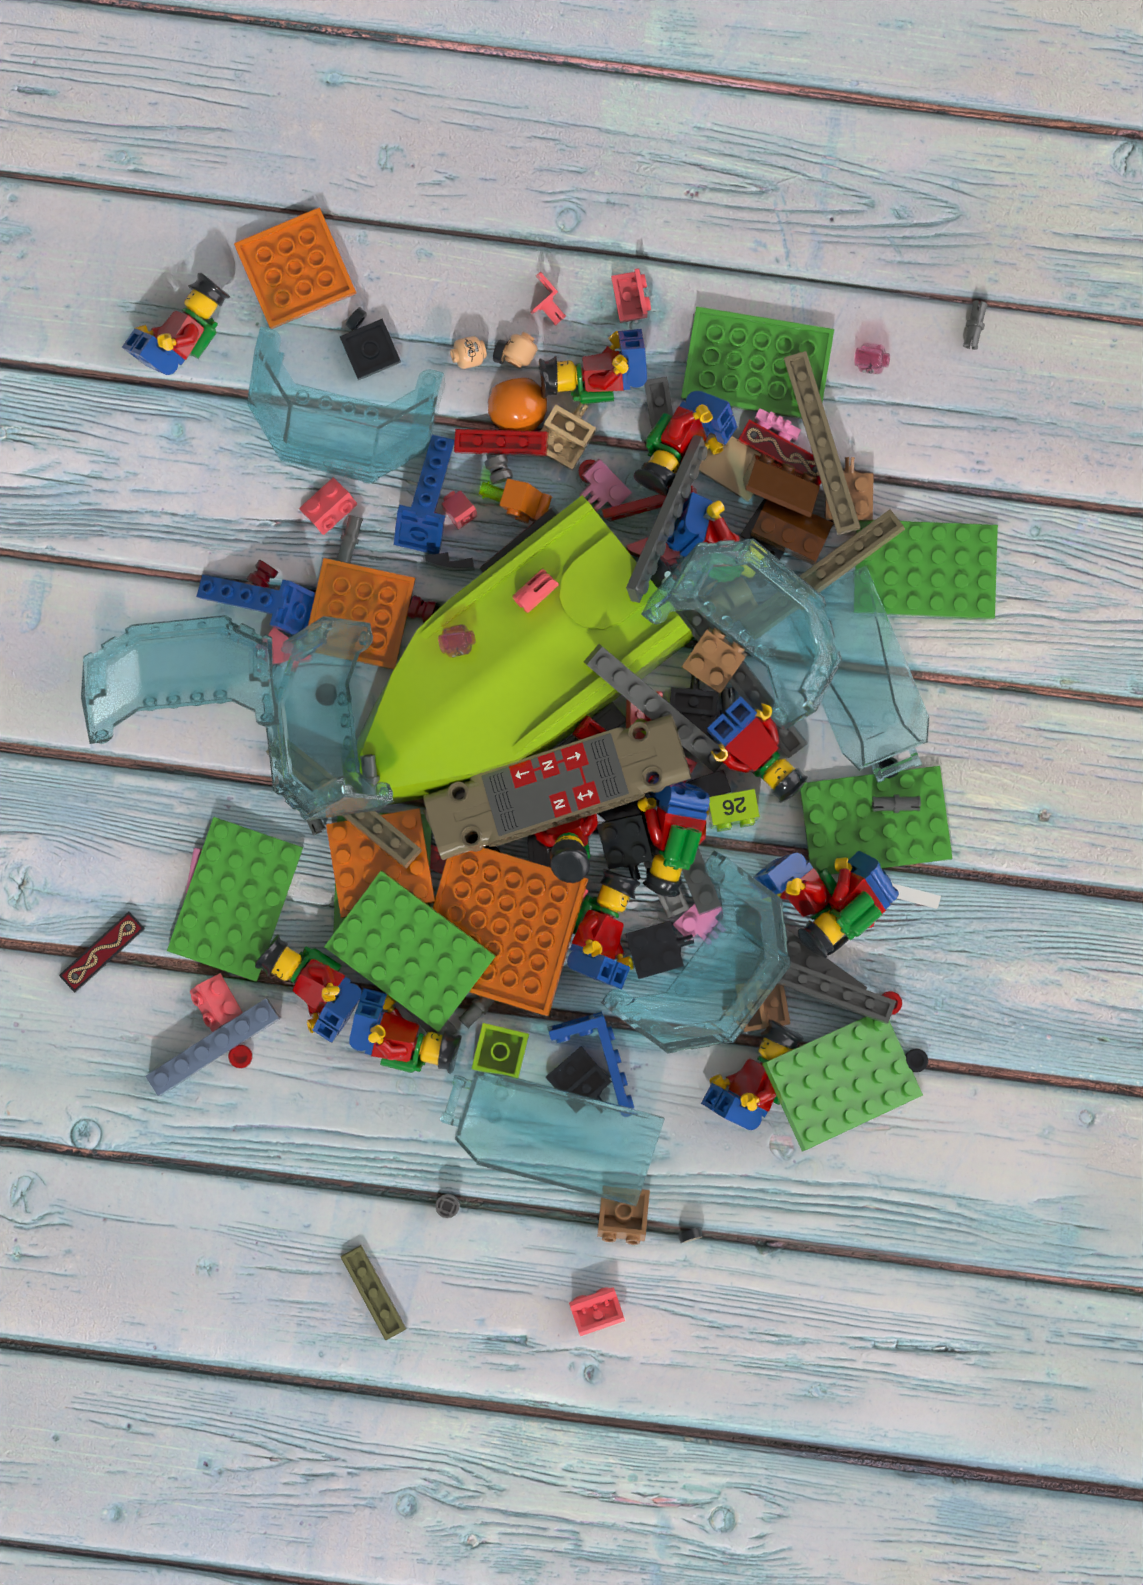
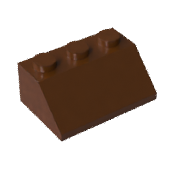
[743,454,820,517]
[750,499,833,565]

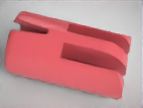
[512,568,559,613]

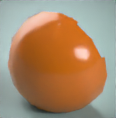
[488,378,547,431]

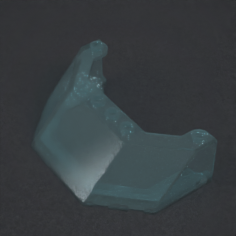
[247,327,446,484]
[641,539,842,730]
[81,615,280,744]
[263,616,393,820]
[601,851,791,1053]

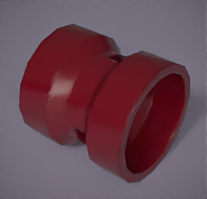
[246,559,279,588]
[407,595,437,623]

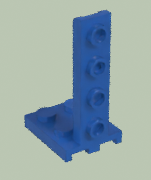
[393,434,455,554]
[196,575,315,639]
[547,1011,634,1117]

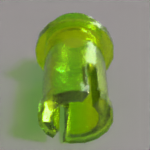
[478,481,504,502]

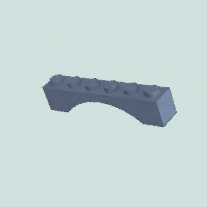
[145,998,281,1096]

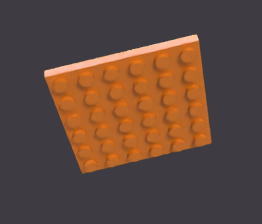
[433,843,588,1016]

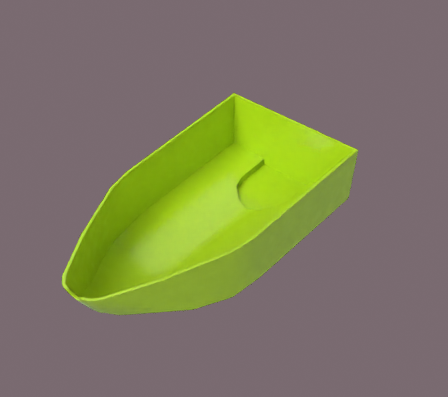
[343,495,694,807]

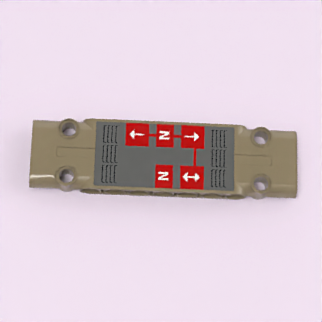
[423,714,691,860]

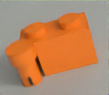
[500,478,553,523]

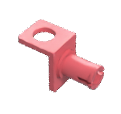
[530,272,566,325]

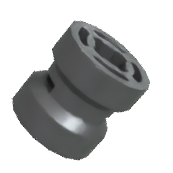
[484,454,513,485]
[435,1194,460,1218]

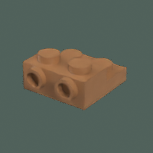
[682,628,748,694]
[597,1185,650,1245]

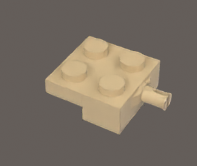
[541,402,596,471]

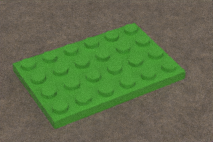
[681,306,834,419]
[853,520,998,619]
[800,766,953,875]
[167,817,303,982]
[324,870,496,1032]
[763,1017,923,1152]

